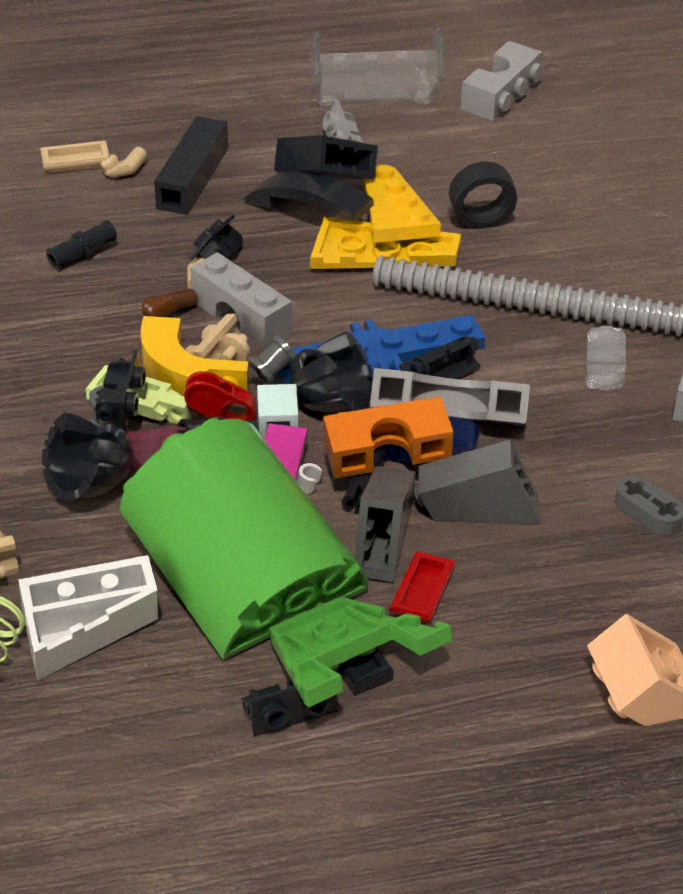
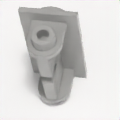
[323,100,364,143]

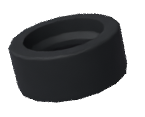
[448,161,518,229]

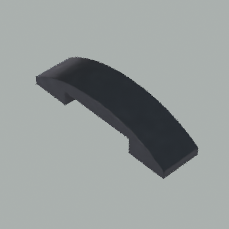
[244,171,374,222]

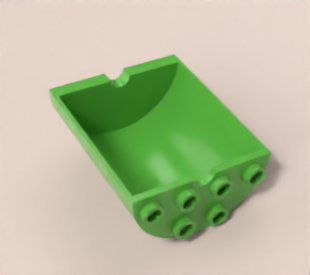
[119,418,369,660]

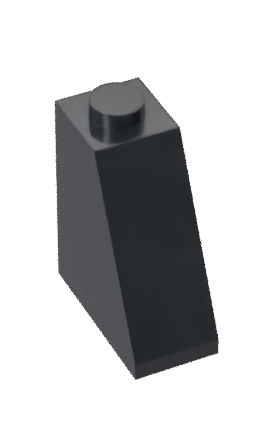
[274,135,378,180]

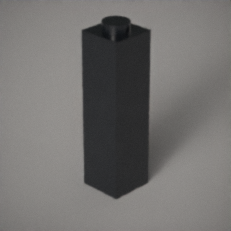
[154,116,228,215]

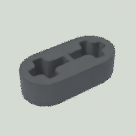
[615,476,683,536]

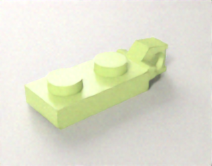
[85,365,193,424]

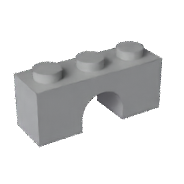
[460,41,543,121]
[190,252,292,351]

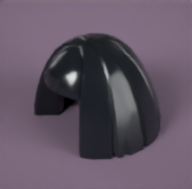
[289,331,373,415]
[42,412,134,502]

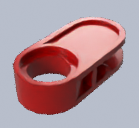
[184,371,256,420]

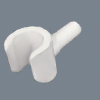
[297,463,322,495]

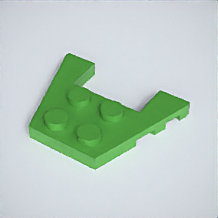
[269,597,452,707]

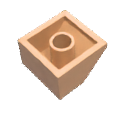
[587,613,683,726]

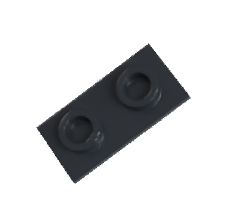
[190,215,243,260]
[399,336,481,379]
[95,350,146,432]
[242,680,338,737]

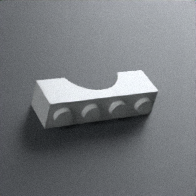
[370,368,530,426]

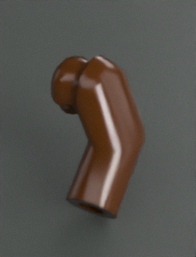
[142,289,197,317]

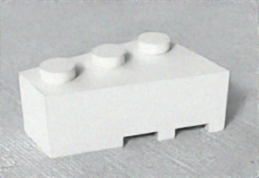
[18,555,158,681]

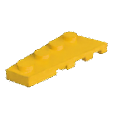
[362,165,441,243]
[310,217,462,269]

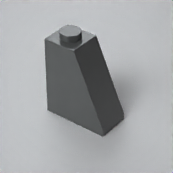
[414,439,540,525]
[355,466,416,582]

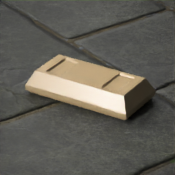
[40,141,110,174]

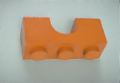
[323,396,453,479]

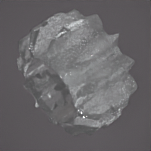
[586,326,626,391]

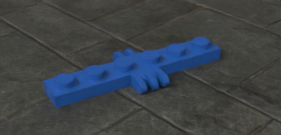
[272,315,485,385]

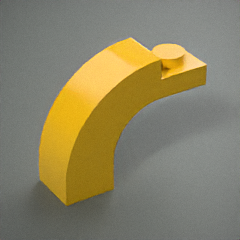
[141,316,249,396]

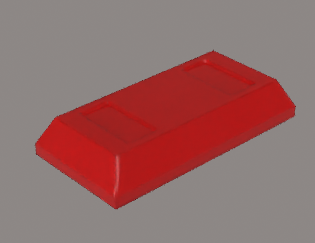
[389,551,456,624]

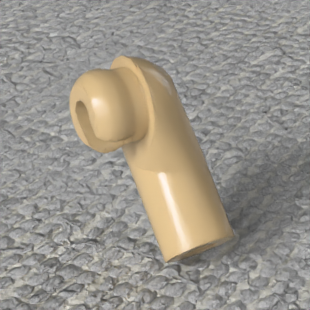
[101,147,147,178]

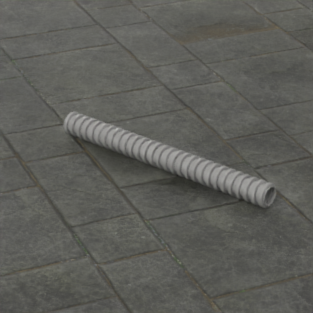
[373,255,683,337]

